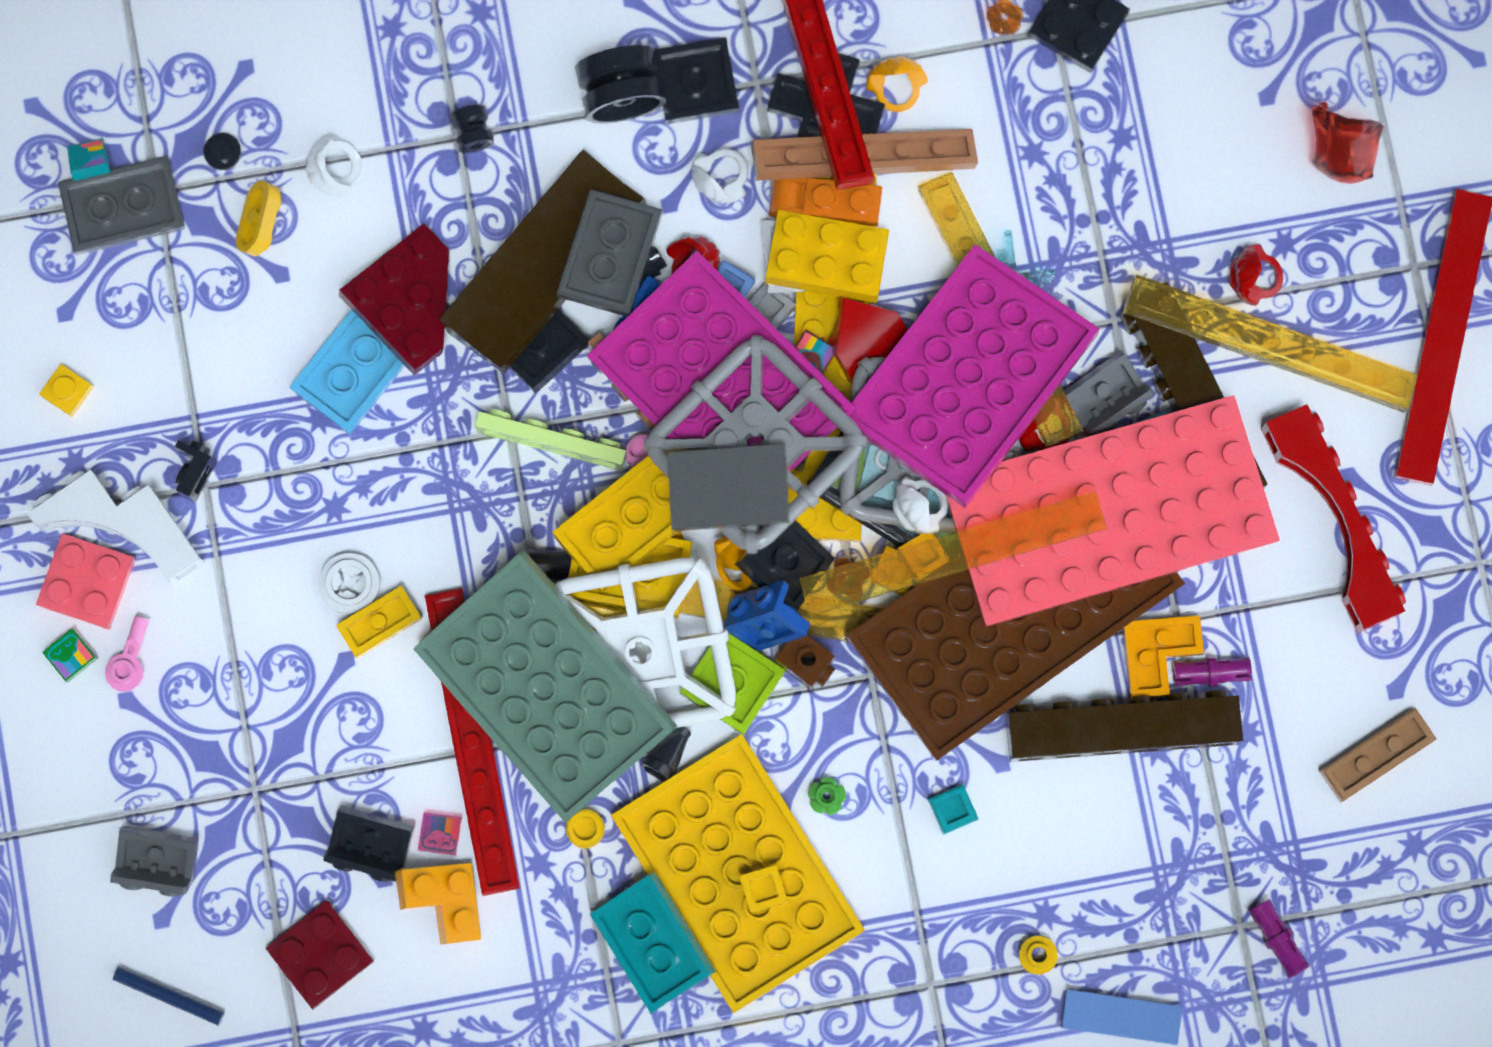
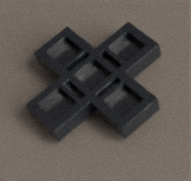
[767,53,885,138]

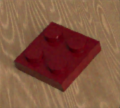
[265,900,375,1010]

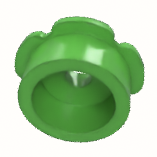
[808,777,846,815]

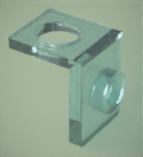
[997,230,1055,285]

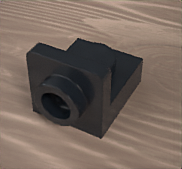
[174,440,217,503]

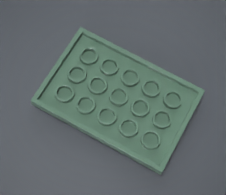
[413,550,678,823]

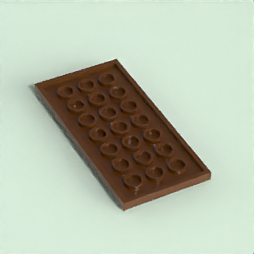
[846,554,1185,762]

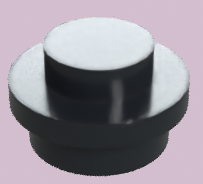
[203,133,241,171]

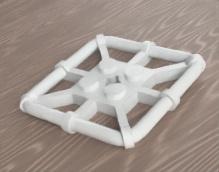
[554,557,737,728]

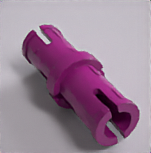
[1172,657,1252,687]
[1248,899,1310,979]

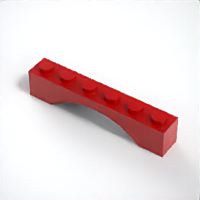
[1261,404,1406,635]

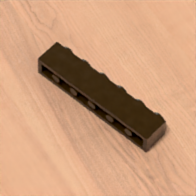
[1120,282,1268,489]
[1005,690,1244,763]

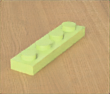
[475,409,627,472]

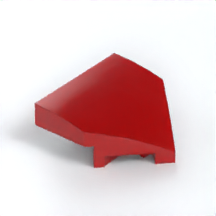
[828,296,908,384]

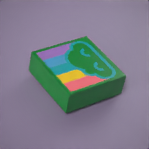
[42,628,97,683]

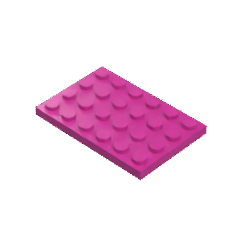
[849,244,1100,508]
[587,251,856,472]

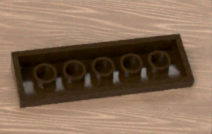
[440,149,647,374]

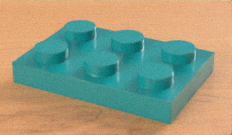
[590,872,716,1014]

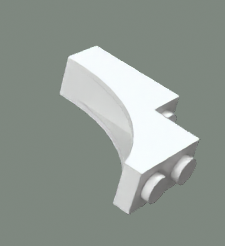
[27,470,205,586]

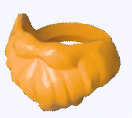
[866,56,928,113]
[714,536,756,591]

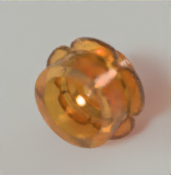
[986,0,1023,35]

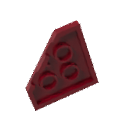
[338,224,449,376]

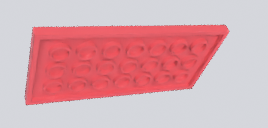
[946,395,1280,627]

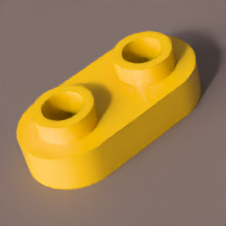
[236,180,282,256]

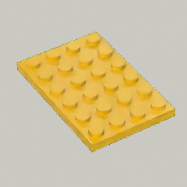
[611,734,865,1014]

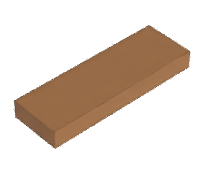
[1319,707,1437,803]

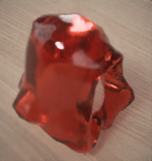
[1311,101,1385,185]

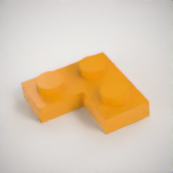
[1123,615,1204,698]
[395,863,482,945]

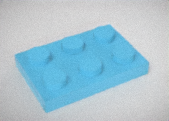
[289,310,405,435]

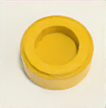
[566,809,605,849]

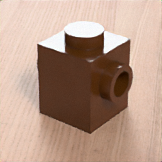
[774,634,836,691]

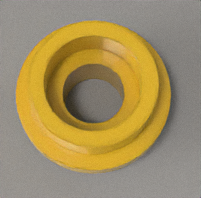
[1019,936,1058,975]

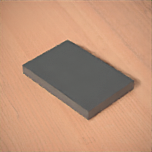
[58,155,186,256]
[556,189,663,317]
[668,444,790,532]

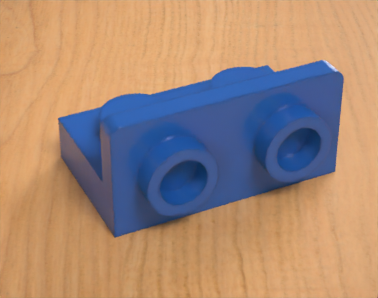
[723,580,810,652]

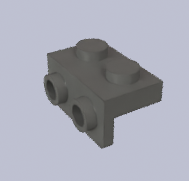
[1059,351,1155,436]
[110,826,199,897]

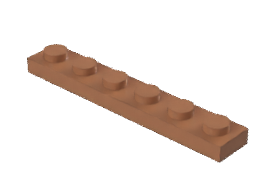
[751,129,978,181]

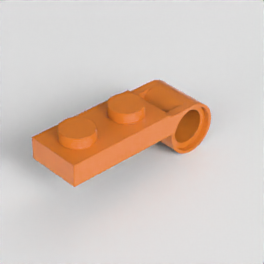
[768,178,883,226]

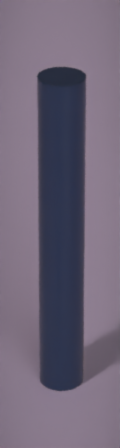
[112,966,225,1026]

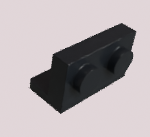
[323,806,415,882]

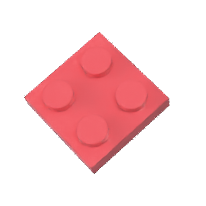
[35,533,136,631]

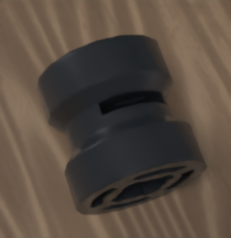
[450,105,494,153]

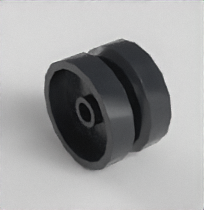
[575,45,666,124]

